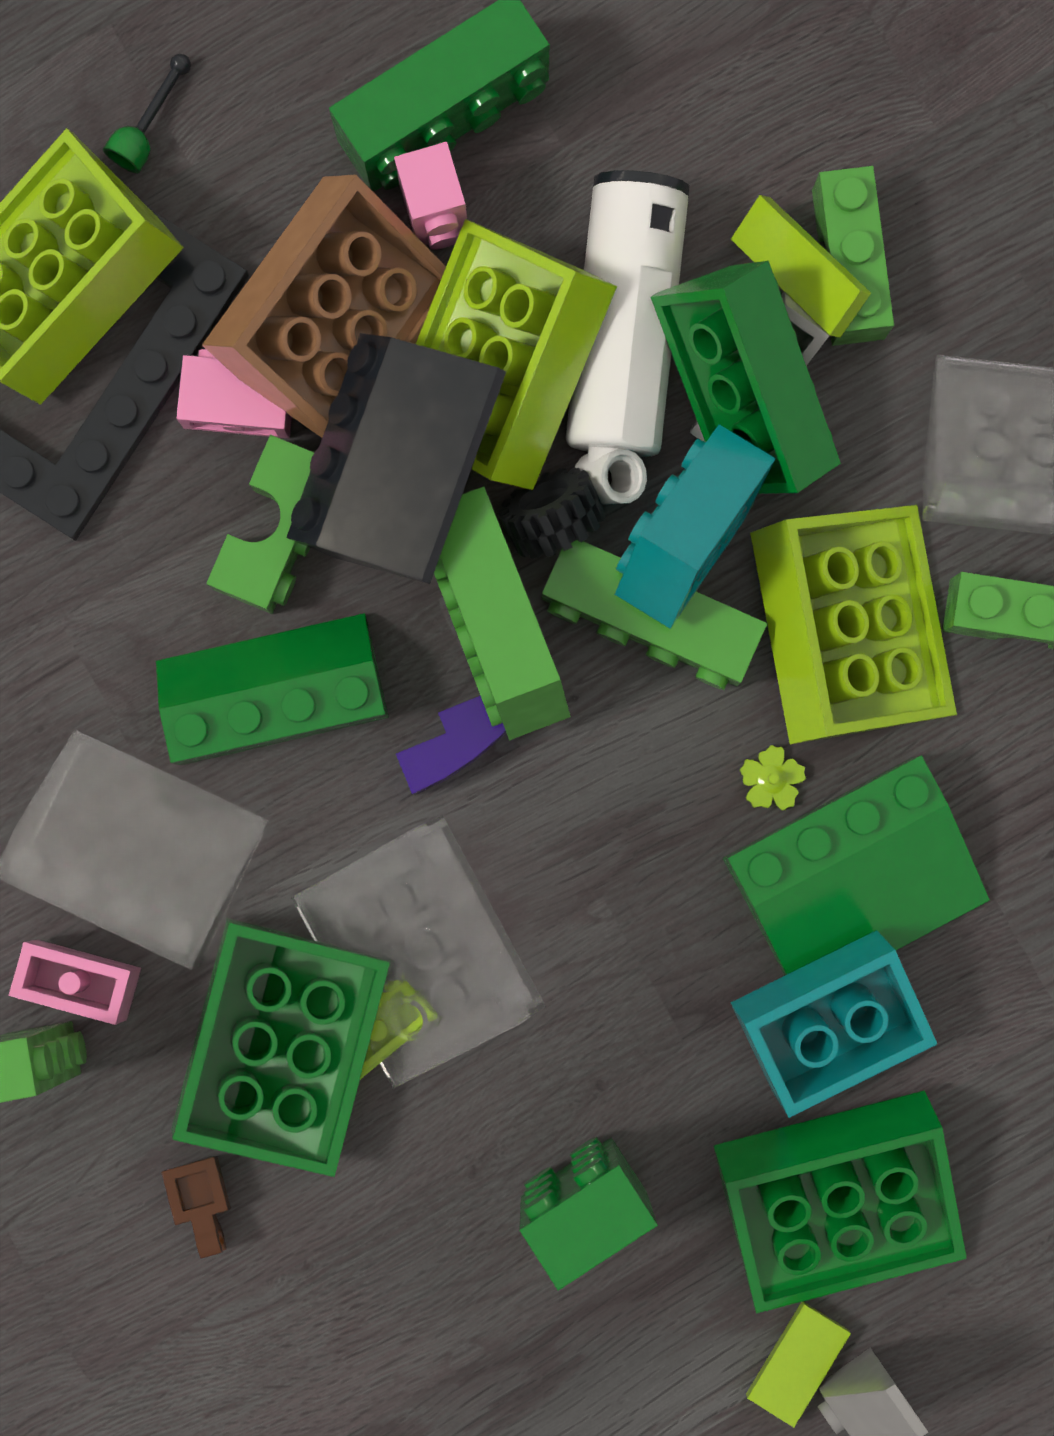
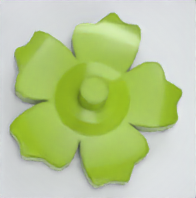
[739,745,806,811]

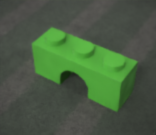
[812,166,894,346]
[206,434,314,614]
[942,572,1054,649]

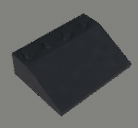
[286,333,506,584]

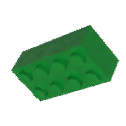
[329,0,550,192]
[519,1137,658,1291]

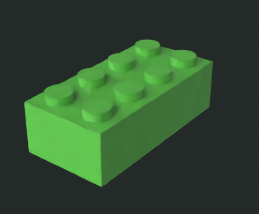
[434,486,571,740]

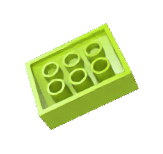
[0,128,184,405]
[416,219,617,490]
[750,505,957,744]

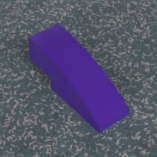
[396,696,506,795]

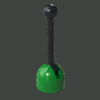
[103,54,191,174]

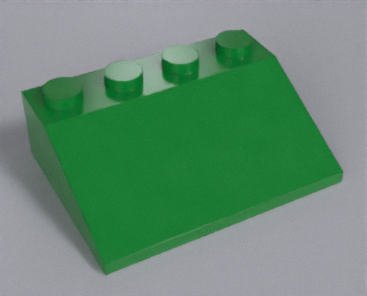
[723,755,990,975]
[171,918,390,1177]
[713,1090,967,1314]

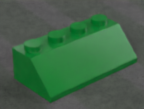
[651,260,841,494]
[156,613,389,766]

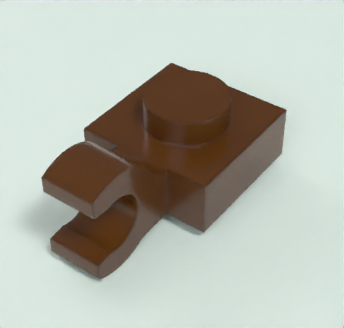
[161,1155,231,1259]

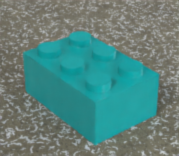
[614,425,776,629]
[731,930,938,1118]

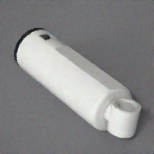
[566,170,690,505]

